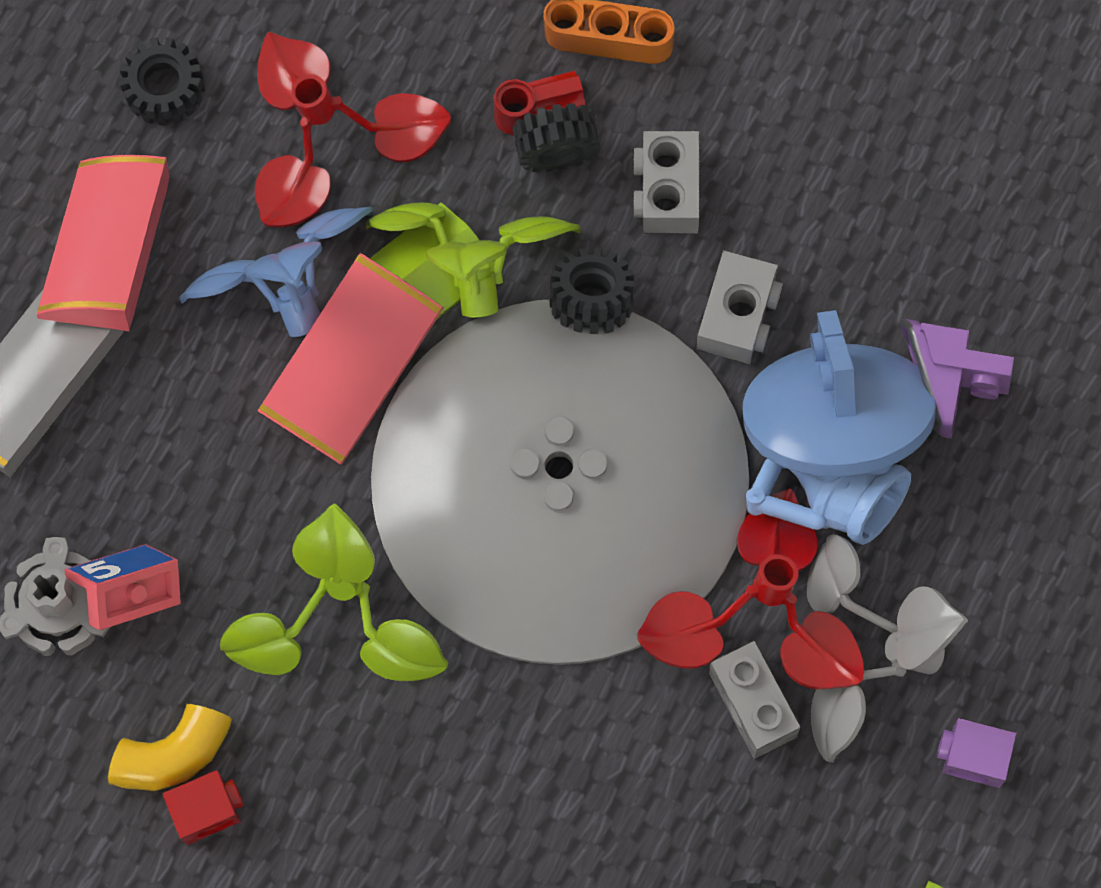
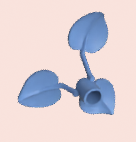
[180,207,374,337]

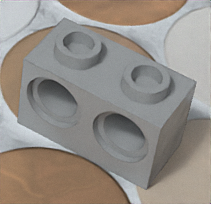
[634,131,699,233]

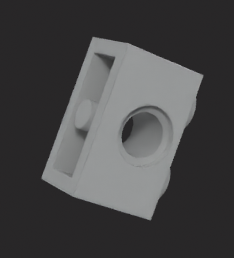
[696,250,783,364]
[709,641,800,759]

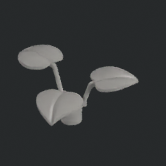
[807,534,968,763]

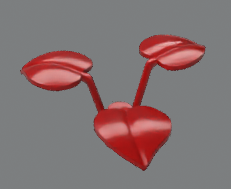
[255,32,451,227]
[637,489,864,690]

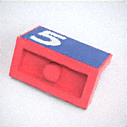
[65,544,181,630]

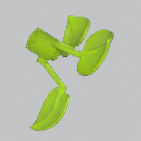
[366,202,581,317]
[220,503,449,681]

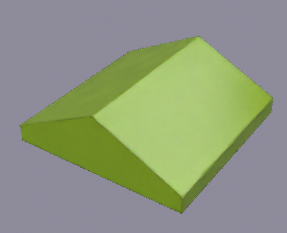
[370,202,495,319]

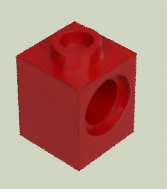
[162,770,244,845]

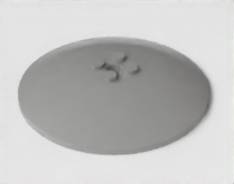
[371,300,749,665]

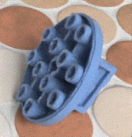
[743,310,936,482]

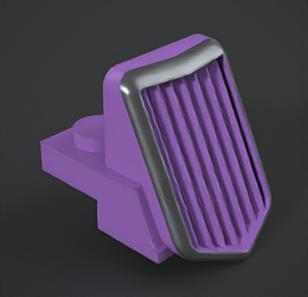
[900,319,1014,439]

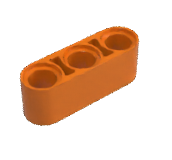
[544,0,674,64]

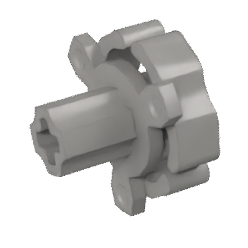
[0,537,110,656]

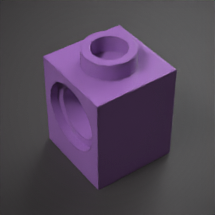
[937,718,1016,788]

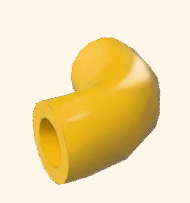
[108,704,232,791]

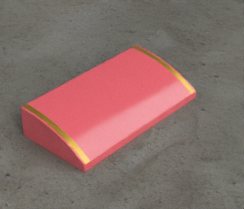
[36,155,170,331]
[258,253,444,465]

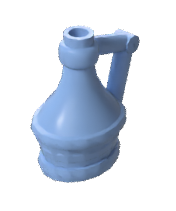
[746,458,911,545]

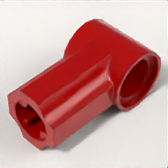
[494,71,586,135]

